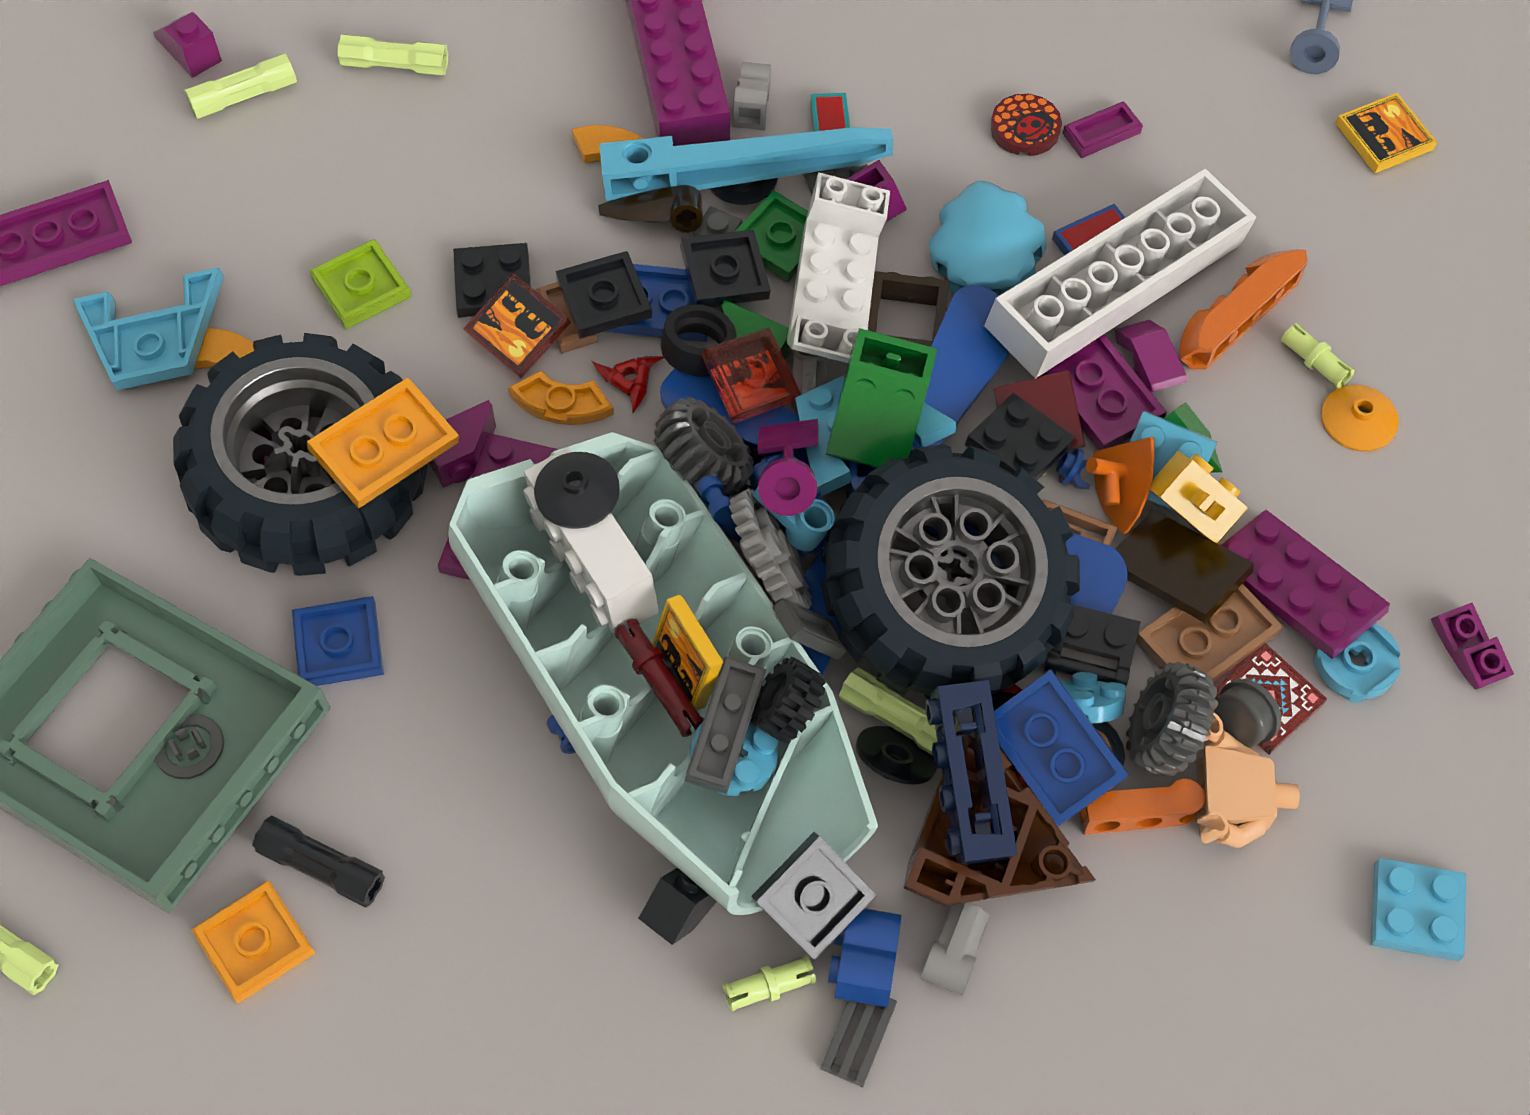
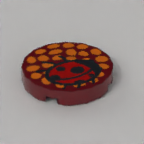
[991,93,1062,156]

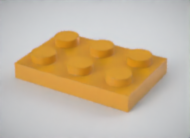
[307,377,459,509]

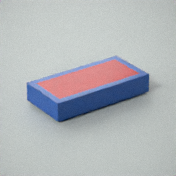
[1052,204,1126,255]

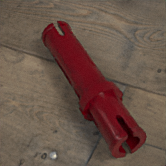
[614,619,704,737]

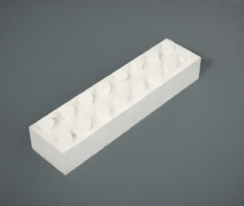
[984,169,1257,379]

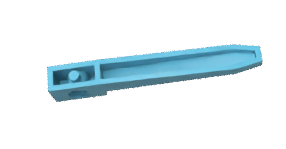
[599,127,893,201]

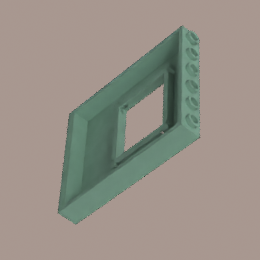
[0,558,331,914]

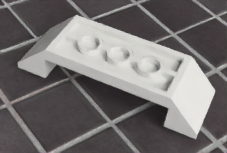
[787,173,890,363]

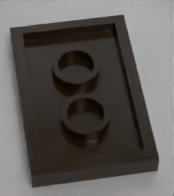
[1115,510,1254,623]

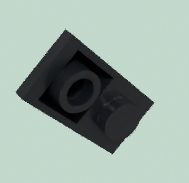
[638,868,717,945]

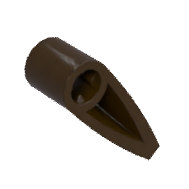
[598,185,703,233]

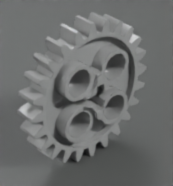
[729,489,812,609]

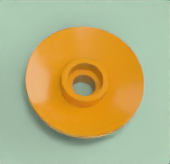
[1321,385,1399,452]

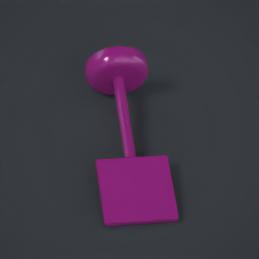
[758,418,819,516]

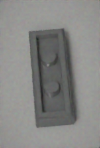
[684,656,766,794]

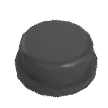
[1214,679,1282,748]
[155,714,224,779]

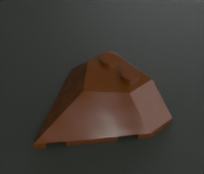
[904,734,1096,906]

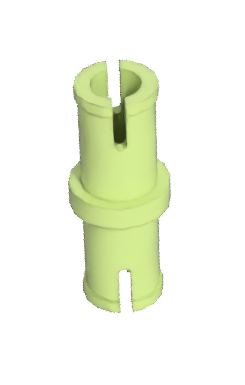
[1281,323,1355,389]
[722,955,816,1012]

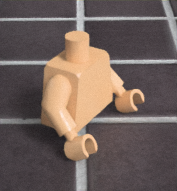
[1197,713,1300,848]

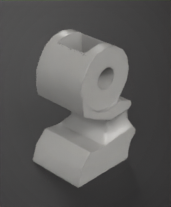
[733,62,771,130]

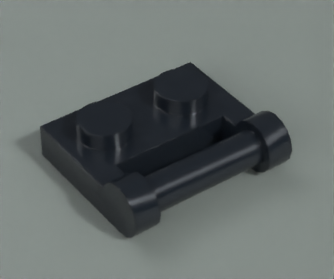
[1044,604,1141,687]

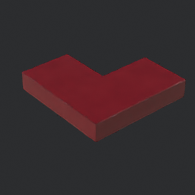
[993,370,1086,451]

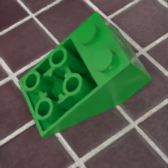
[825,328,937,468]

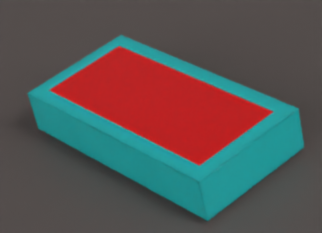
[810,93,850,132]

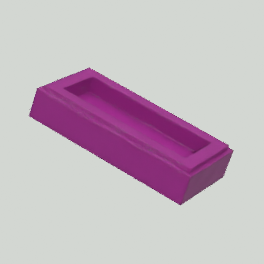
[1063,101,1143,158]

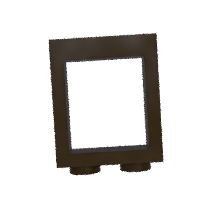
[868,271,949,347]

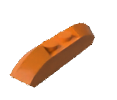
[1180,249,1308,370]

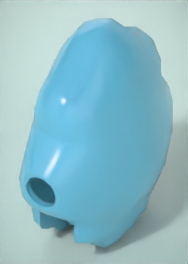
[929,180,1046,296]

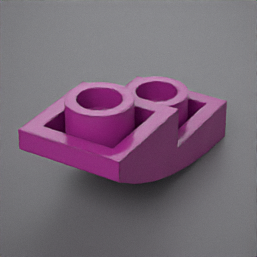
[1431,602,1514,690]

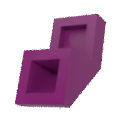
[1115,320,1187,392]

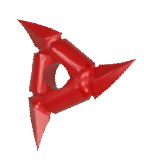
[592,356,664,414]

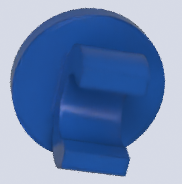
[1056,448,1091,489]

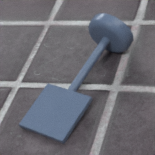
[1290,0,1353,74]

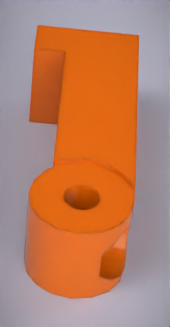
[1079,778,1205,835]

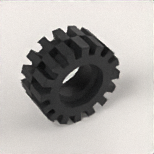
[750,657,826,743]

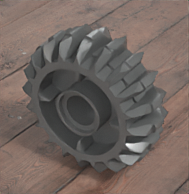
[654,397,754,497]
[1126,662,1218,777]

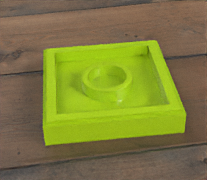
[309,238,412,330]

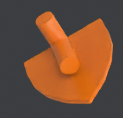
[1086,437,1154,534]

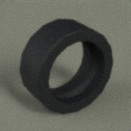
[660,305,737,376]

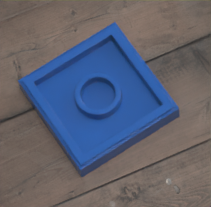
[292,596,384,686]

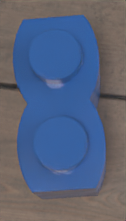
[828,908,902,1007]

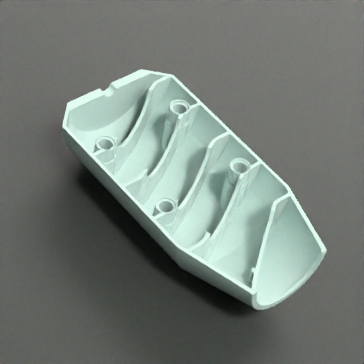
[448,432,878,915]

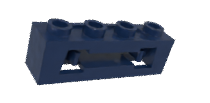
[926,680,1017,865]

